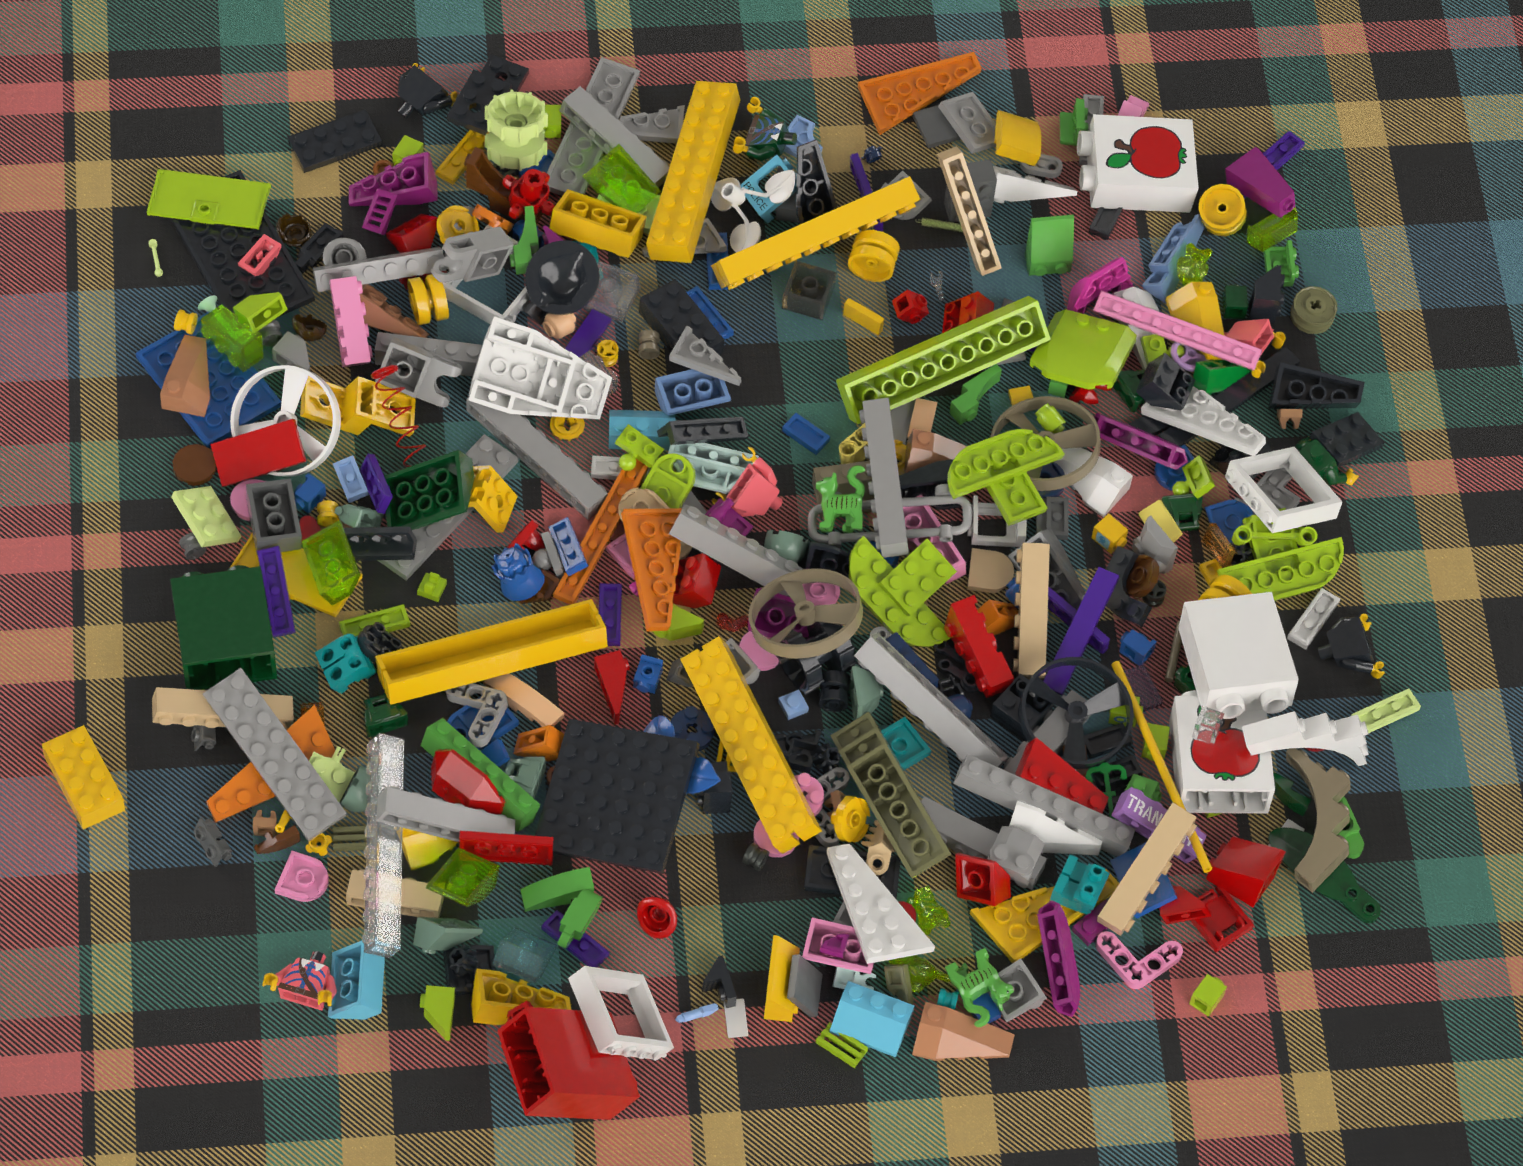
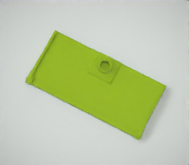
[147,169,271,229]

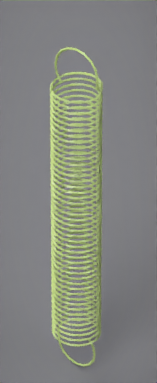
[916,218,963,232]

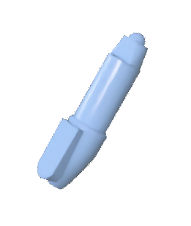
[675,1003,718,1023]

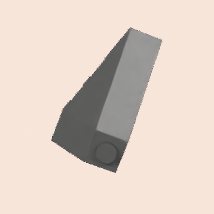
[1008,529,1086,610]

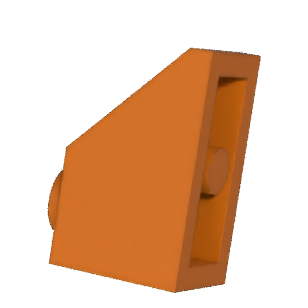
[977,599,1018,635]
[514,725,564,762]

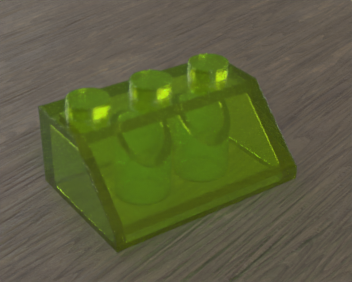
[301,520,361,605]

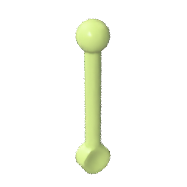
[149,239,163,277]

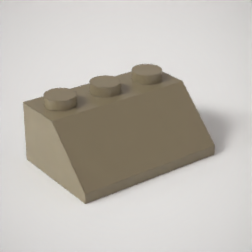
[812,461,874,519]

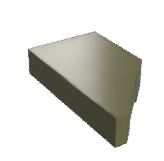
[884,964,914,1005]

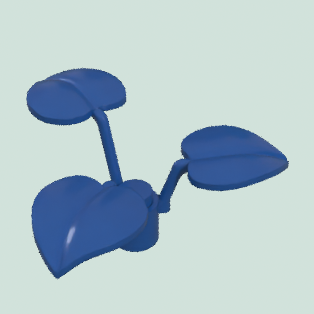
[643,715,721,794]

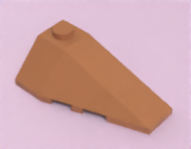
[359,284,429,338]
[160,335,210,417]
[904,429,968,473]
[912,1002,1015,1061]

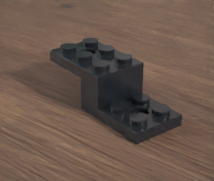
[447,54,529,135]

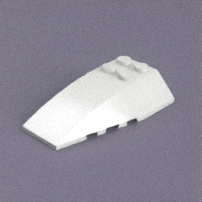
[468,317,612,420]

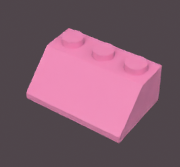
[802,918,874,974]

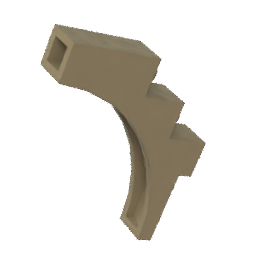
[1286,748,1351,893]

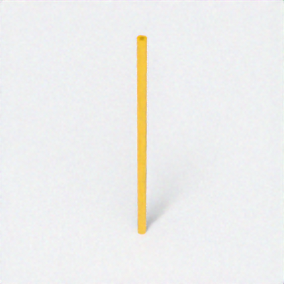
[1111,661,1212,873]

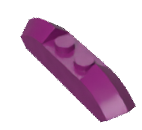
[1094,413,1188,470]
[1037,900,1080,1017]

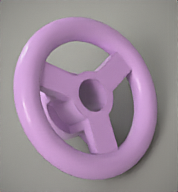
[1171,342,1207,372]

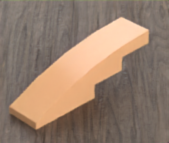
[483,673,564,727]

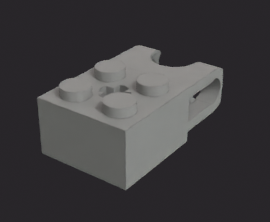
[431,227,514,283]
[375,337,462,407]

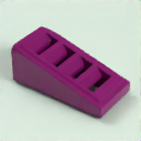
[362,188,398,236]

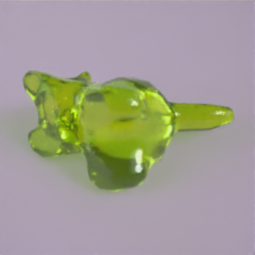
[1177,243,1212,287]
[906,886,951,935]
[889,955,951,993]

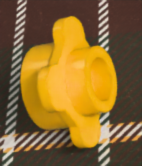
[305,833,332,856]

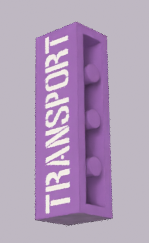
[1111,787,1207,864]

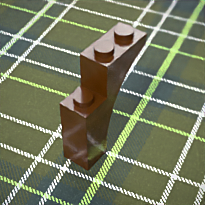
[464,147,544,226]

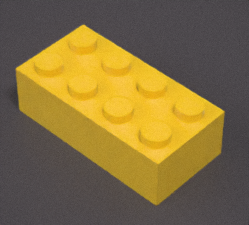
[549,189,647,258]
[42,725,125,830]

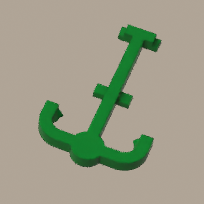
[1086,762,1127,822]

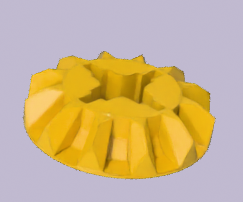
[550,417,585,442]

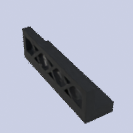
[657,417,748,445]
[324,527,417,561]

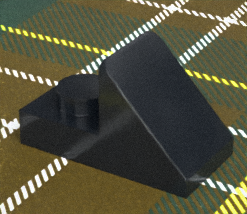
[702,955,737,1008]

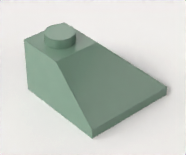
[849,666,883,720]
[413,917,483,954]

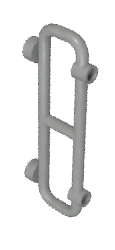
[808,484,972,549]

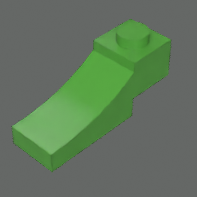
[509,206,539,275]
[949,364,1002,425]

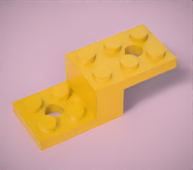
[300,376,415,437]

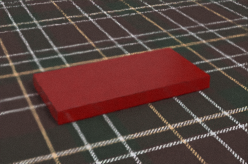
[210,419,307,487]
[459,830,553,866]

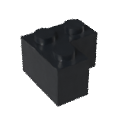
[697,761,732,814]

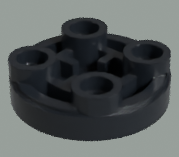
[357,622,402,664]

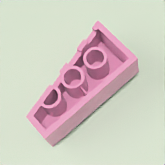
[329,276,373,367]
[903,494,966,584]

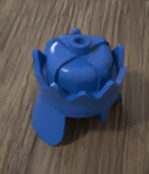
[492,543,545,601]

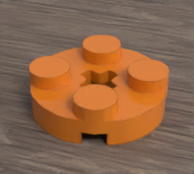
[472,204,514,235]

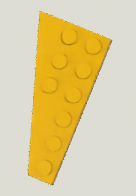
[969,869,1119,963]

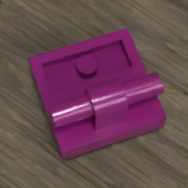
[705,498,753,537]

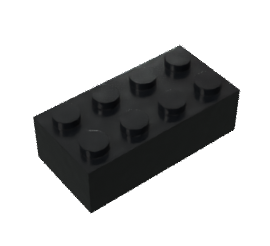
[639,279,724,371]

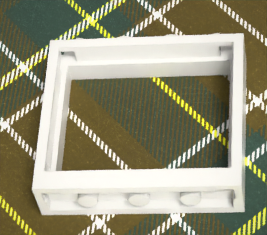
[443,225,534,324]
[1225,447,1342,533]
[568,966,674,1061]

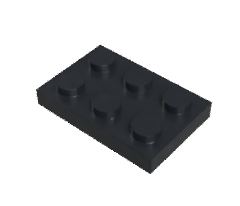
[1310,412,1385,467]

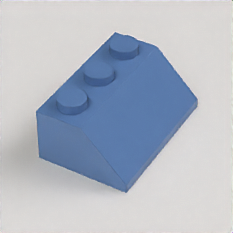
[655,369,731,416]

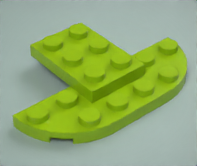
[947,429,1065,526]
[1217,508,1344,601]
[848,536,957,647]

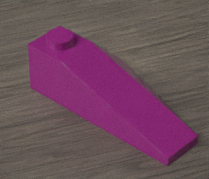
[349,152,438,206]
[748,588,815,638]

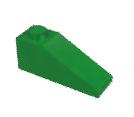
[1193,360,1252,395]

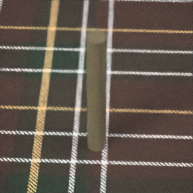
[1165,621,1182,682]

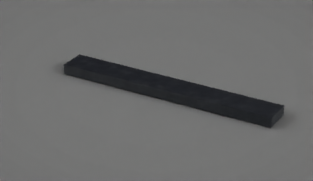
[1158,347,1300,446]

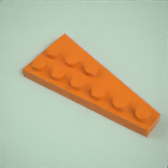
[858,52,981,135]

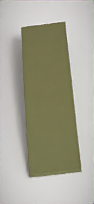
[830,712,952,879]

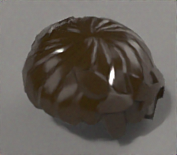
[276,213,312,247]
[292,314,328,342]

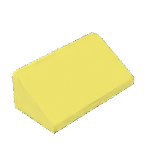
[1138,500,1183,543]

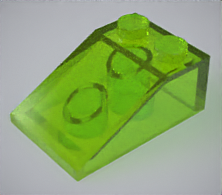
[583,144,661,213]
[426,847,500,907]

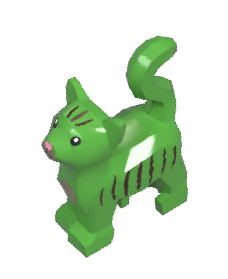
[815,465,865,533]
[945,948,1014,1027]

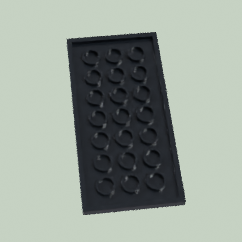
[170,170,315,334]

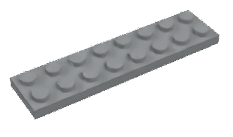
[547,57,640,196]
[377,434,518,581]
[203,668,347,841]

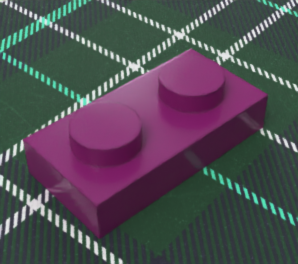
[1072,899,1108,946]

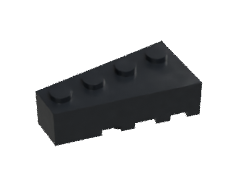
[1268,362,1365,409]

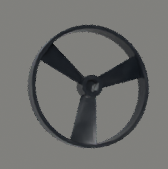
[1019,657,1134,769]

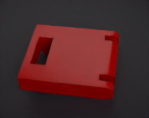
[1190,886,1254,952]

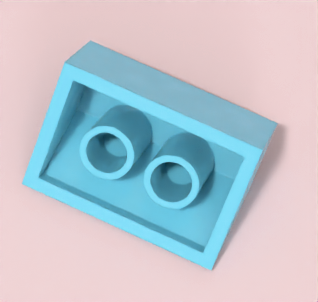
[609,410,675,451]
[328,939,385,1020]
[830,981,914,1057]

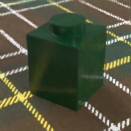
[1222,284,1248,319]

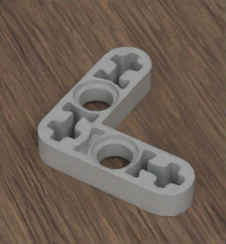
[445,683,508,747]
[803,767,849,847]

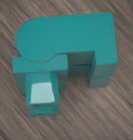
[315,634,376,694]
[1050,854,1110,914]

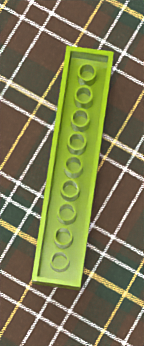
[836,296,1051,424]

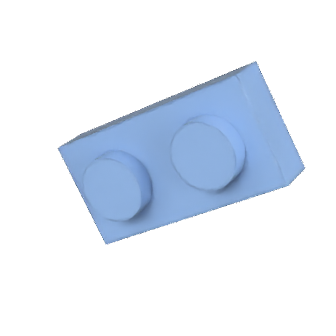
[333,455,370,503]

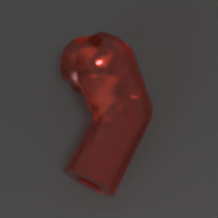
[716,613,749,632]

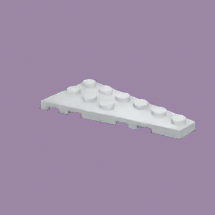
[1141,386,1266,457]
[827,844,935,964]

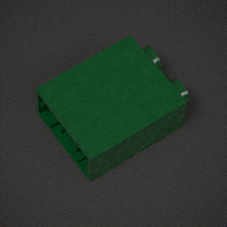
[170,565,277,690]

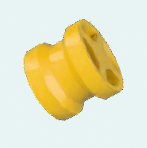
[174,309,198,335]
[597,340,618,367]
[317,500,339,527]

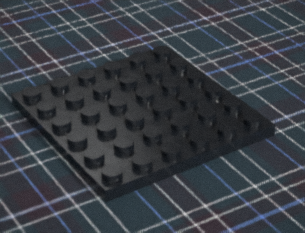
[535,719,700,874]

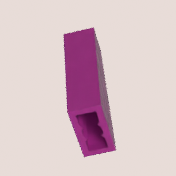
[1225,147,1295,218]

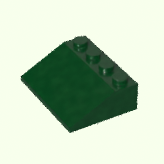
[384,450,474,530]

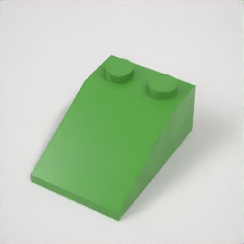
[1025,215,1074,276]

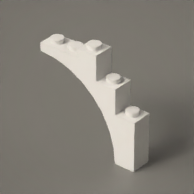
[1242,711,1369,766]

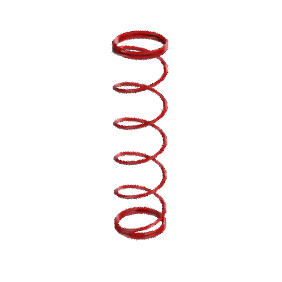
[371,365,426,467]

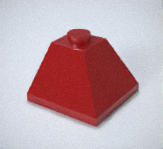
[385,214,438,253]
[955,853,1011,906]

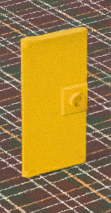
[230,533,363,618]

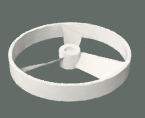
[230,365,341,477]

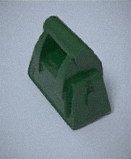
[1113,369,1146,413]
[1161,494,1203,531]
[363,693,408,737]

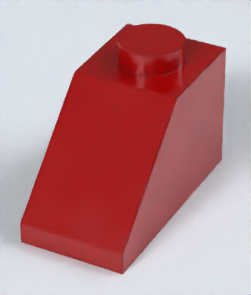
[1160,886,1211,924]

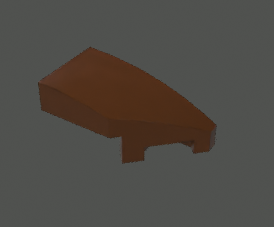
[518,569,560,604]
[253,825,300,854]

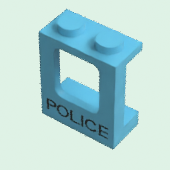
[741,155,797,223]

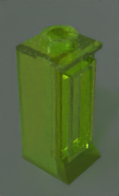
[1247,209,1298,252]

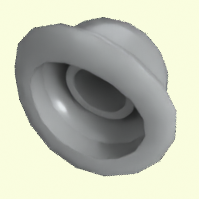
[323,238,367,266]

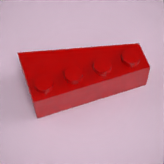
[944,595,1014,698]
[1015,737,1109,814]

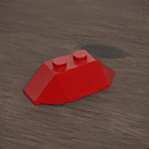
[431,749,505,815]

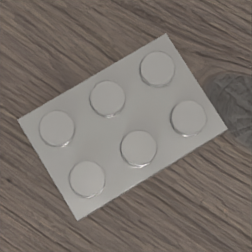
[938,92,996,154]

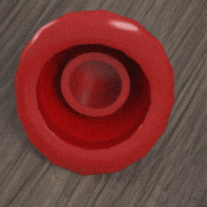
[637,896,677,939]

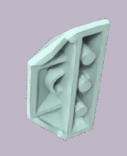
[668,443,759,494]

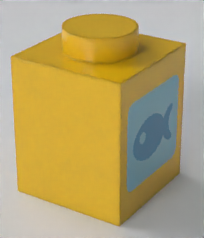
[1091,514,1128,554]

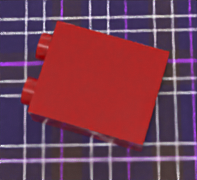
[497,1007,640,1120]

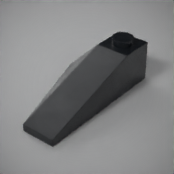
[796,139,838,225]
[874,459,962,510]
[803,542,850,578]

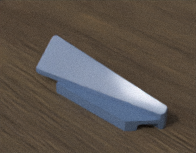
[1142,214,1204,304]

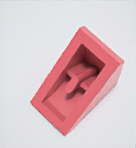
[238,234,282,276]

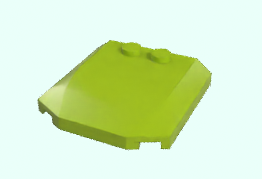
[1030,309,1137,389]

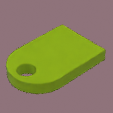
[640,453,696,508]

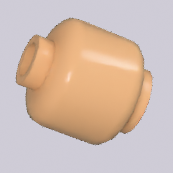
[543,313,576,339]

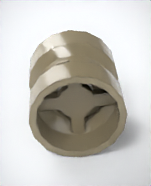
[638,330,660,360]

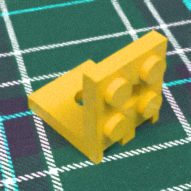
[468,465,518,533]

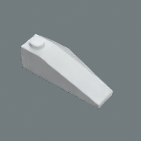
[1114,287,1159,370]
[1054,448,1133,518]
[1009,801,1102,855]

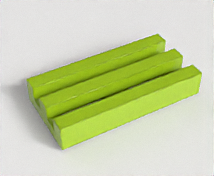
[816,1022,868,1068]

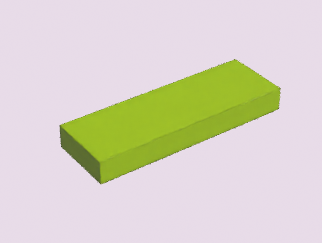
[339,604,410,637]

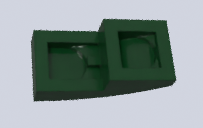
[1273,772,1311,817]

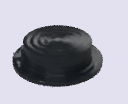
[525,240,600,315]

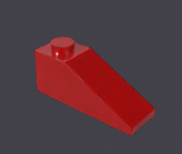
[594,650,630,725]

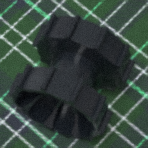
[776,622,857,695]

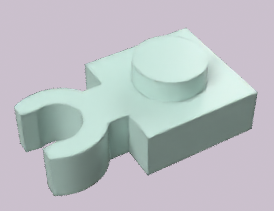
[833,967,876,990]

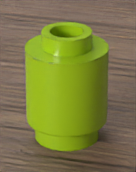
[1035,403,1066,434]

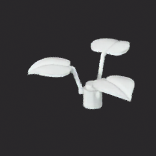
[711,170,796,253]

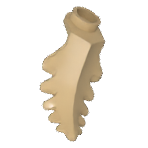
[861,820,896,875]

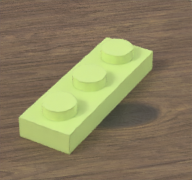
[1351,689,1421,733]

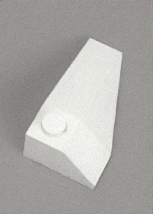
[993,166,1078,203]

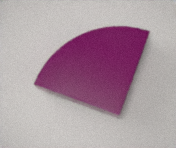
[820,934,849,958]

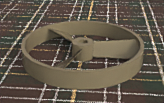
[991,396,1101,491]
[749,569,863,659]

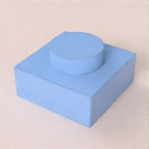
[778,690,809,720]

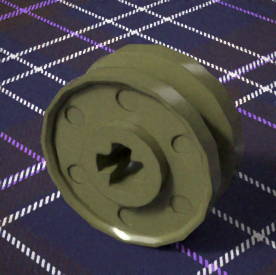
[1290,286,1338,334]

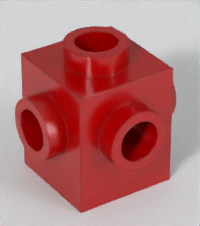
[892,289,929,325]

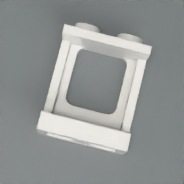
[967,496,1026,547]

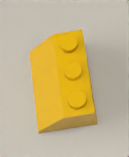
[764,935,800,1022]

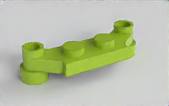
[1232,515,1317,547]

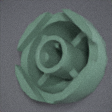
[764,530,810,564]
[340,765,380,812]

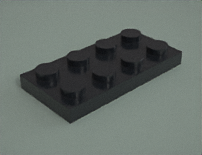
[287,109,382,173]
[804,845,901,899]

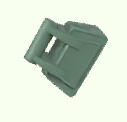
[335,504,384,528]
[504,757,546,799]

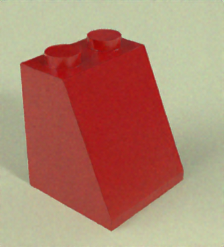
[1206,837,1286,908]

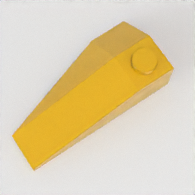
[1165,282,1224,360]
[395,826,458,871]
[471,969,571,1025]

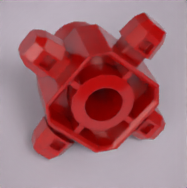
[502,169,555,219]

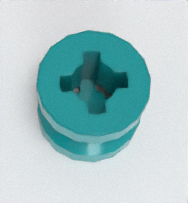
[937,988,959,1010]

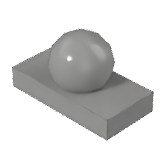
[533,531,565,580]

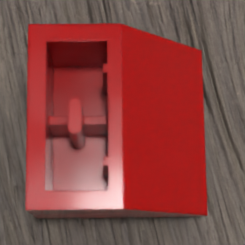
[942,291,994,333]
[672,553,721,609]

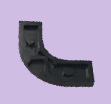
[1106,546,1152,627]

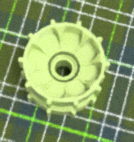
[485,90,548,171]

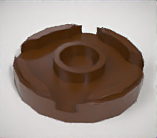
[172,444,217,486]
[1126,555,1159,598]

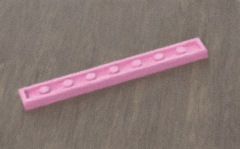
[1093,290,1262,371]

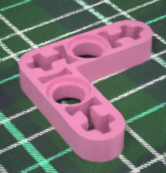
[1096,931,1183,989]

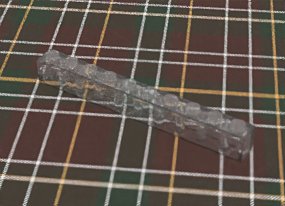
[362,733,404,958]

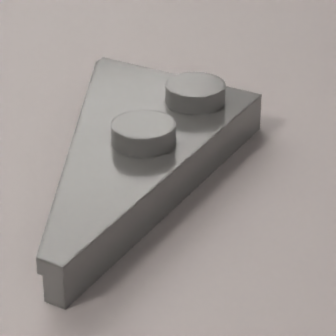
[642,218,727,257]
[669,326,741,386]

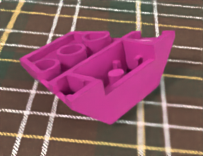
[1067,257,1133,314]

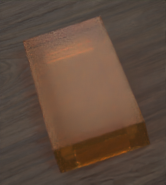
[1202,523,1236,568]

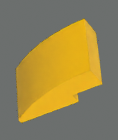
[994,110,1041,166]

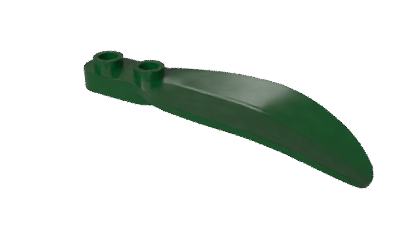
[1268,827,1381,923]

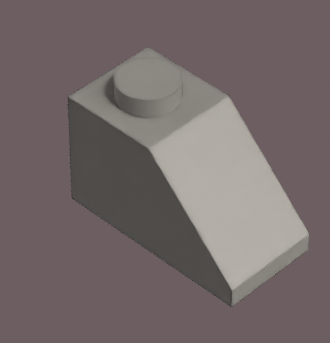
[272,331,310,371]

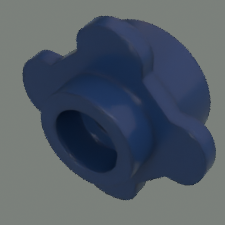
[861,146,883,164]

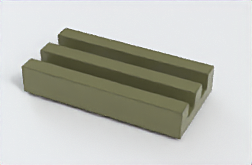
[333,825,380,852]

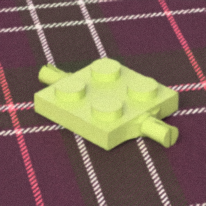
[309,746,355,803]

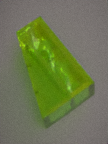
[201,305,264,372]

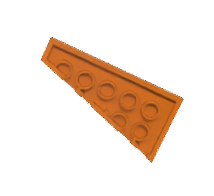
[621,508,682,631]
[206,705,341,823]

